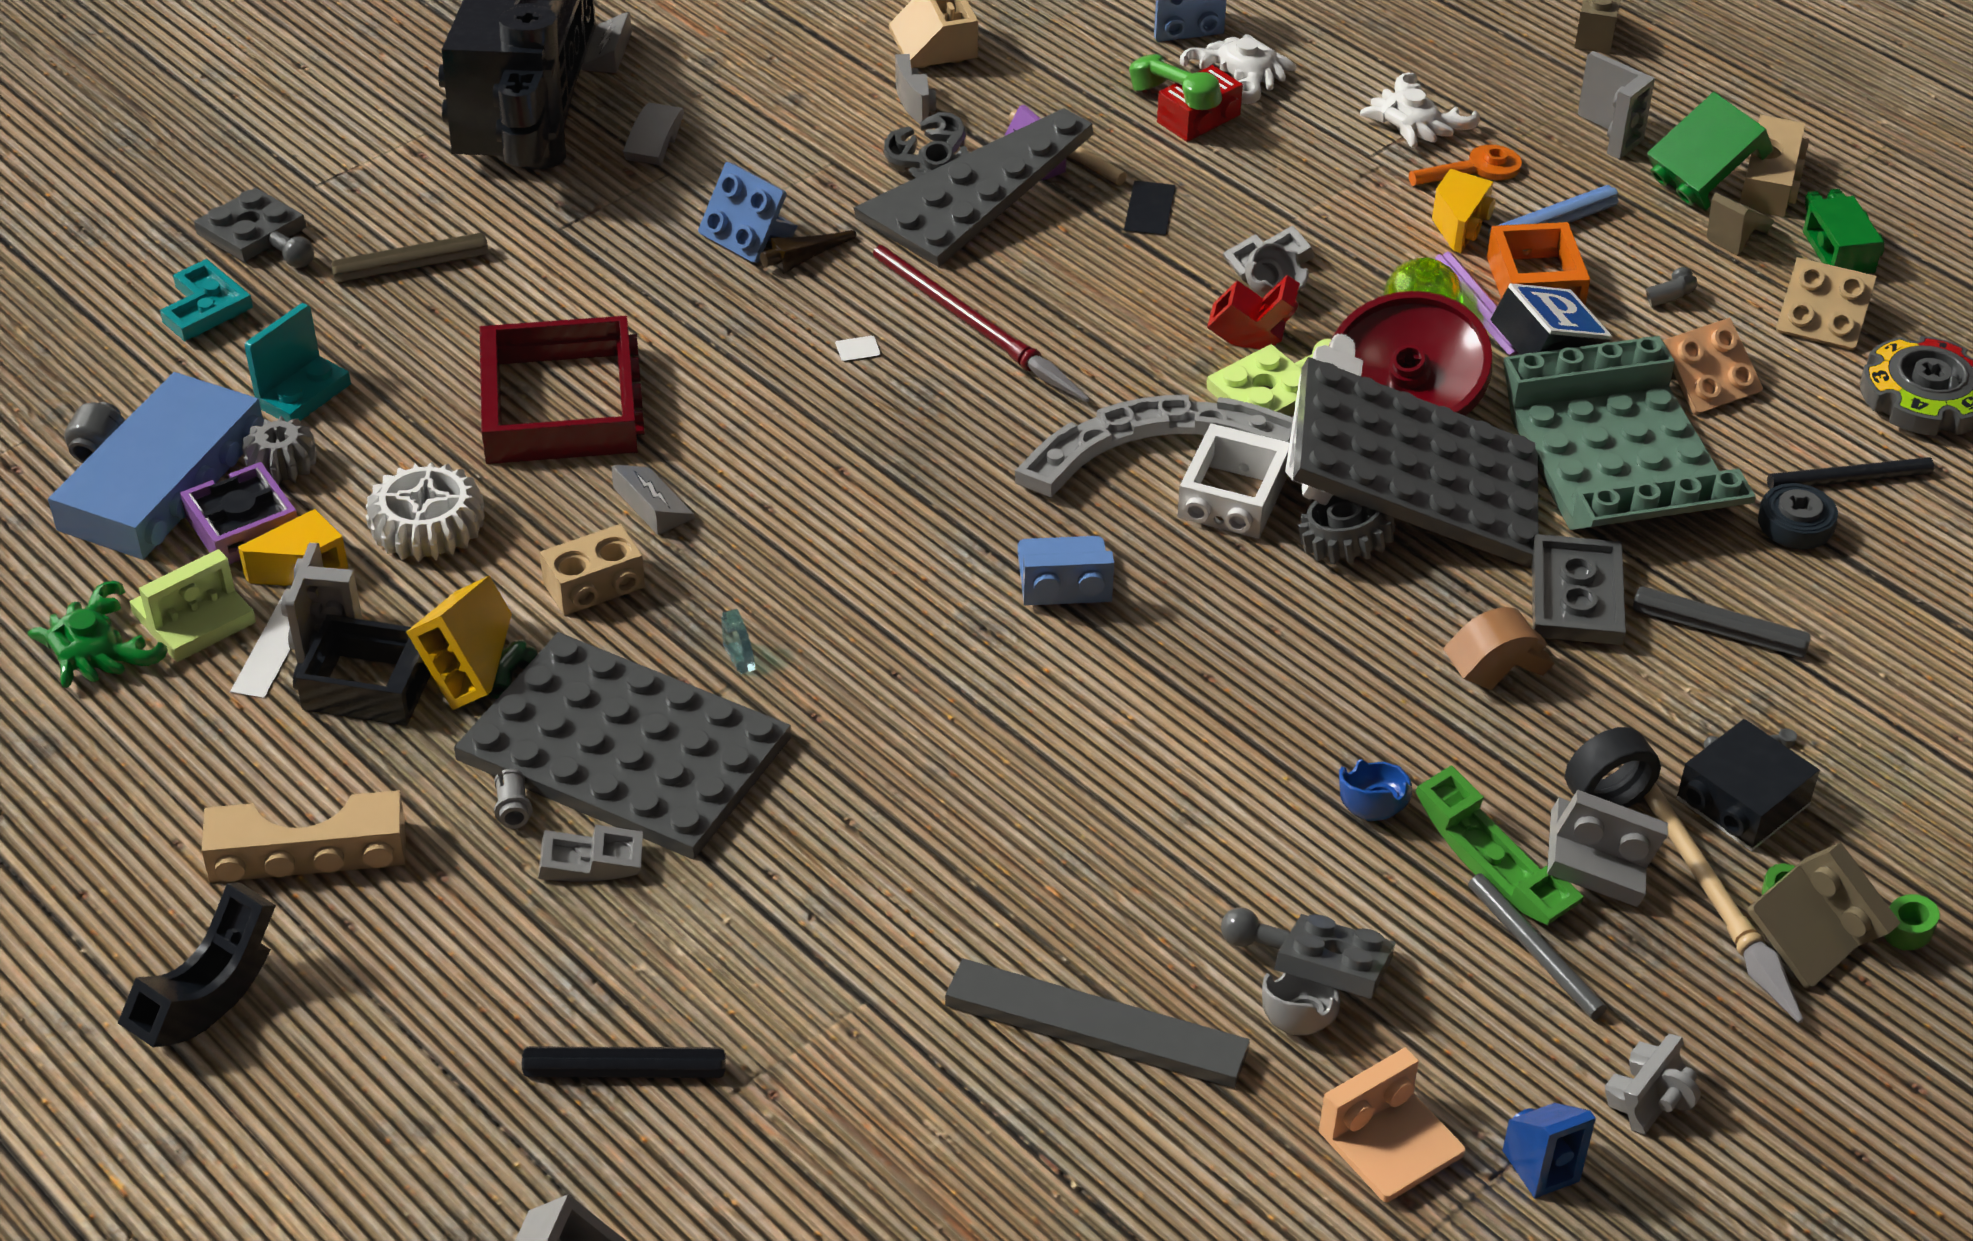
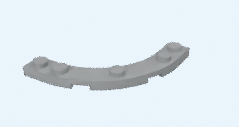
[1015,395,1293,497]

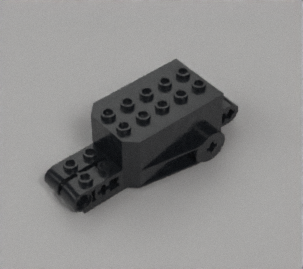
[438,0,596,170]

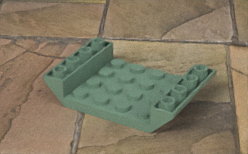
[1503,336,1756,530]

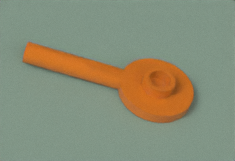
[1409,145,1522,186]

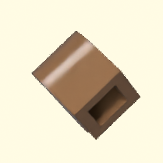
[1443,607,1555,690]

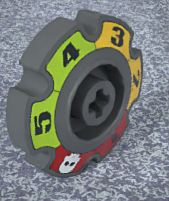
[1860,336,1973,436]

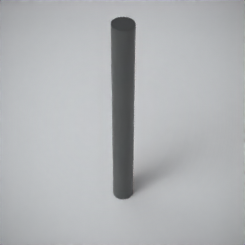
[1468,873,1607,1020]

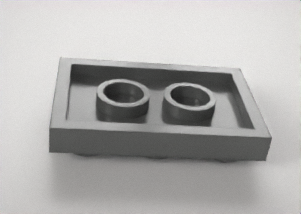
[1532,534,1626,645]

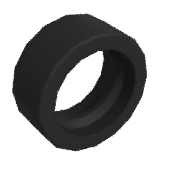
[1564,727,1661,808]

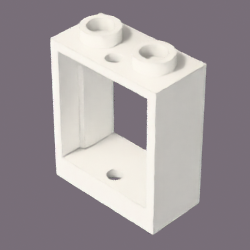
[1177,423,1290,539]

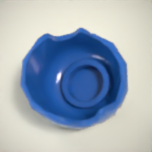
[1339,759,1412,822]

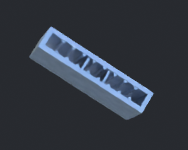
[48,372,264,560]

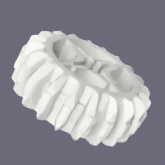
[366,462,485,562]

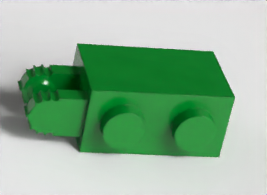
[1803,189,1885,274]

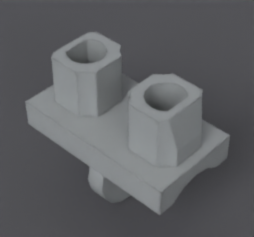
[1605,1033,1701,1134]

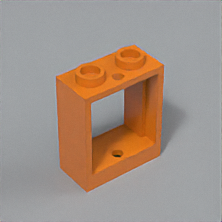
[1487,222,1590,306]

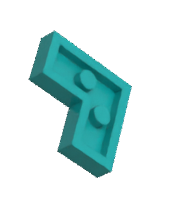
[160,259,253,342]

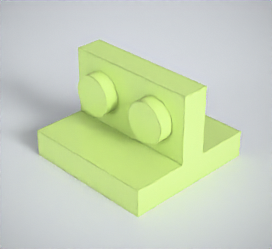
[129,549,256,662]

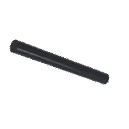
[1767,457,1934,489]

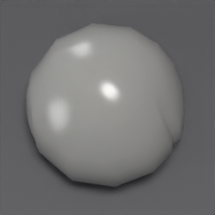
[1245,243,1309,298]
[1262,973,1340,1035]

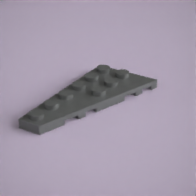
[854,108,1093,267]

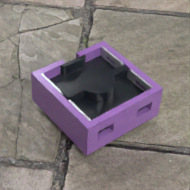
[180,462,298,564]

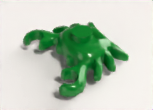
[28,581,168,688]

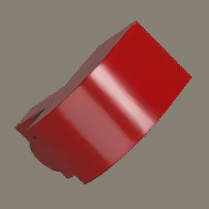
[1207,275,1300,350]

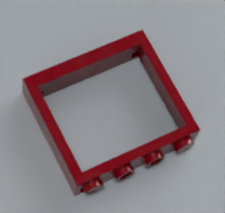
[479,316,645,464]

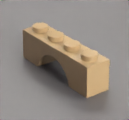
[201,790,406,883]

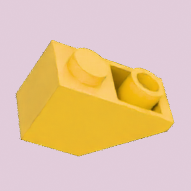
[1432,169,1496,254]
[238,509,349,586]

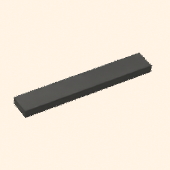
[945,958,1250,1089]

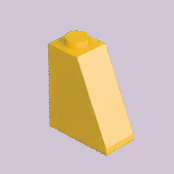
[406,575,512,710]

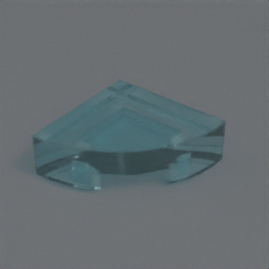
[721,609,755,674]

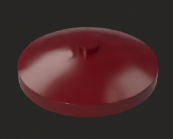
[1329,291,1493,416]

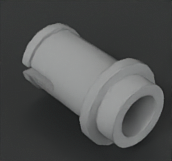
[494,769,533,829]

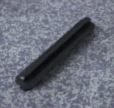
[521,1046,726,1078]

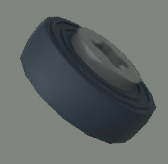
[1758,483,1838,549]

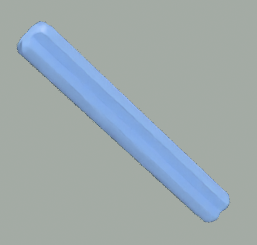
[1488,185,1619,236]

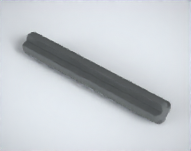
[1633,586,1811,658]

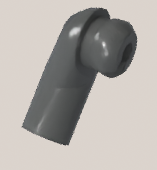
[1645,267,1697,307]

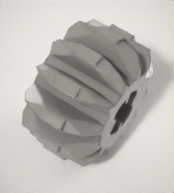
[242,416,317,485]

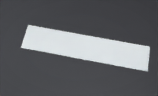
[230,585,292,698]

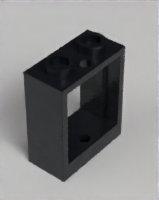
[293,614,431,726]

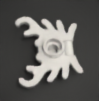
[1180,34,1296,104]
[1360,73,1480,148]

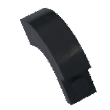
[118,883,276,1048]

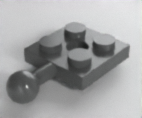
[194,187,315,268]
[1221,907,1396,999]

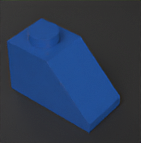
[1502,1103,1596,1199]

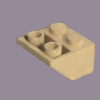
[889,0,978,68]

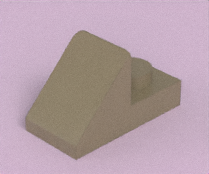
[1707,192,1774,255]

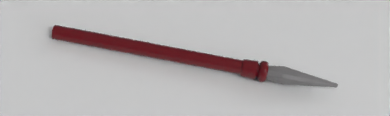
[873,245,1089,402]

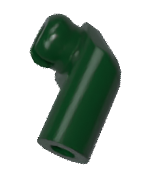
[489,640,538,699]

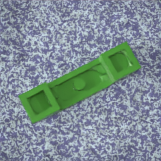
[1416,765,1584,925]

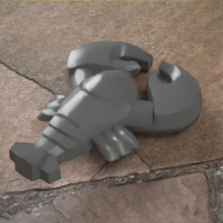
[883,112,969,178]

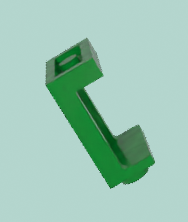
[1647,91,1774,211]

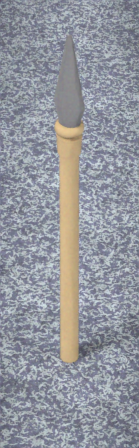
[1622,764,1803,1023]

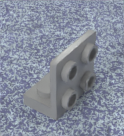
[1578,51,1655,160]

